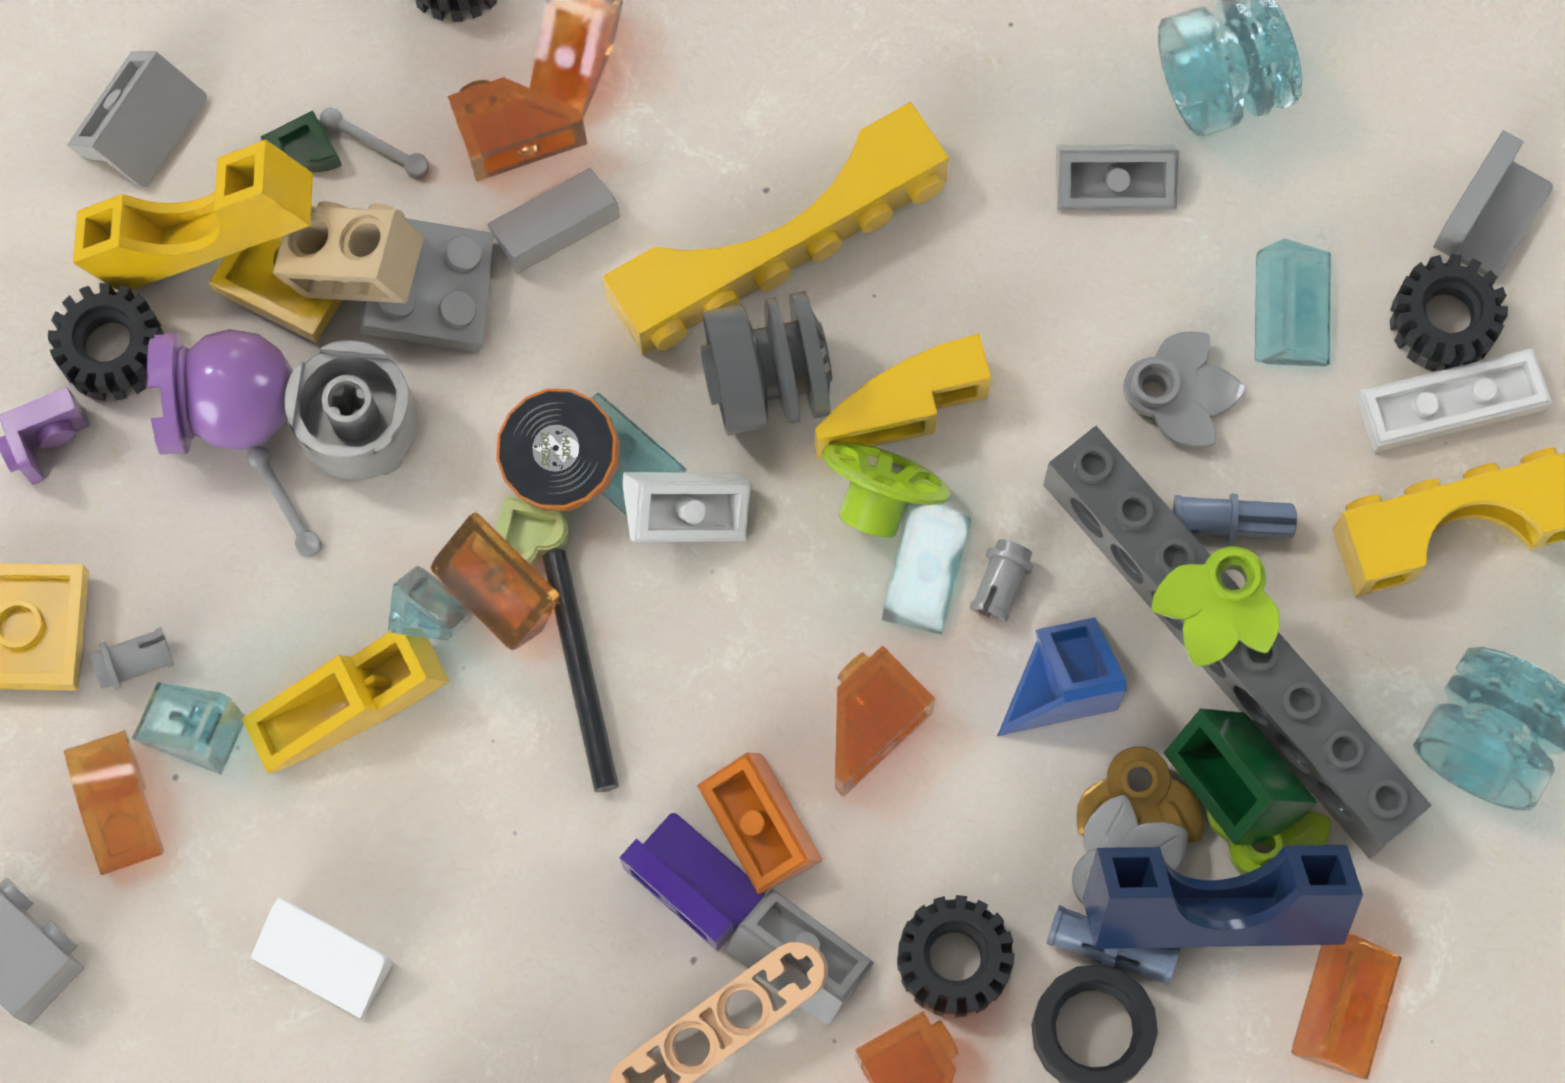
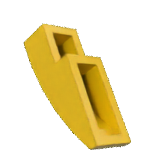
[815,333,991,459]
[241,625,450,773]

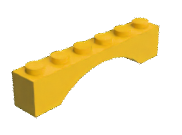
[602,101,949,355]

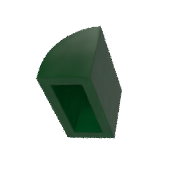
[1163,708,1318,845]

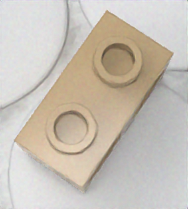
[273,201,424,303]

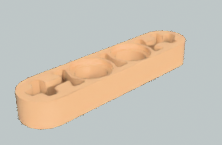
[609,942,828,1083]

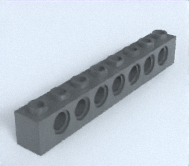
[1043,426,1432,859]

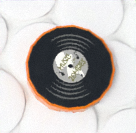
[496,388,620,512]

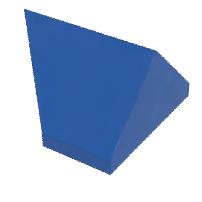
[997,617,1127,736]

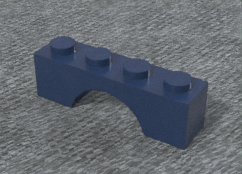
[1082,845,1363,949]

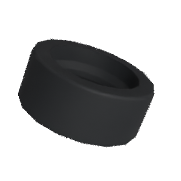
[1031,964,1158,1083]

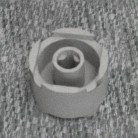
[284,340,418,480]

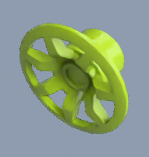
[822,442,950,538]

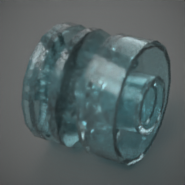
[1158,0,1303,137]
[1413,647,1565,811]

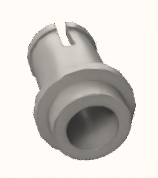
[970,539,1033,623]
[89,627,174,690]

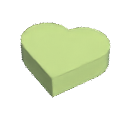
[492,496,570,573]

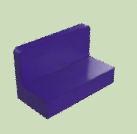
[619,813,765,951]

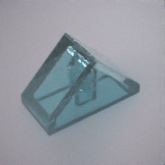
[131,682,245,775]

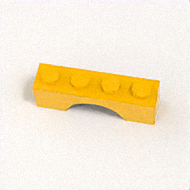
[73,139,313,290]
[1332,447,1565,598]

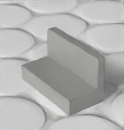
[67,51,207,187]
[1433,130,1553,279]

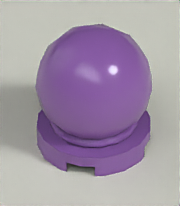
[147,329,293,455]

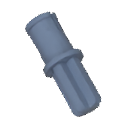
[1172,493,1297,543]

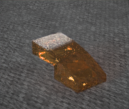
[63,729,164,875]

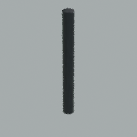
[542,550,619,793]

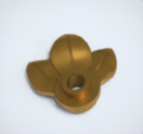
[1076,746,1204,843]

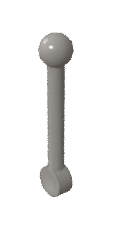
[320,107,429,179]
[247,446,321,557]

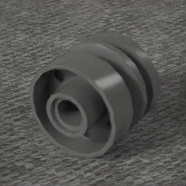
[700,291,832,436]

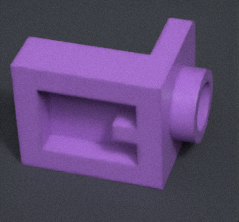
[0,387,89,485]

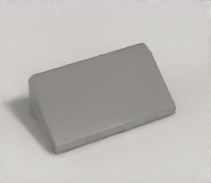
[1056,144,1178,210]
[487,168,620,274]
[727,888,874,1025]

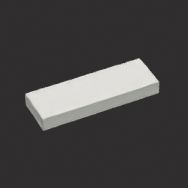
[1356,348,1552,453]

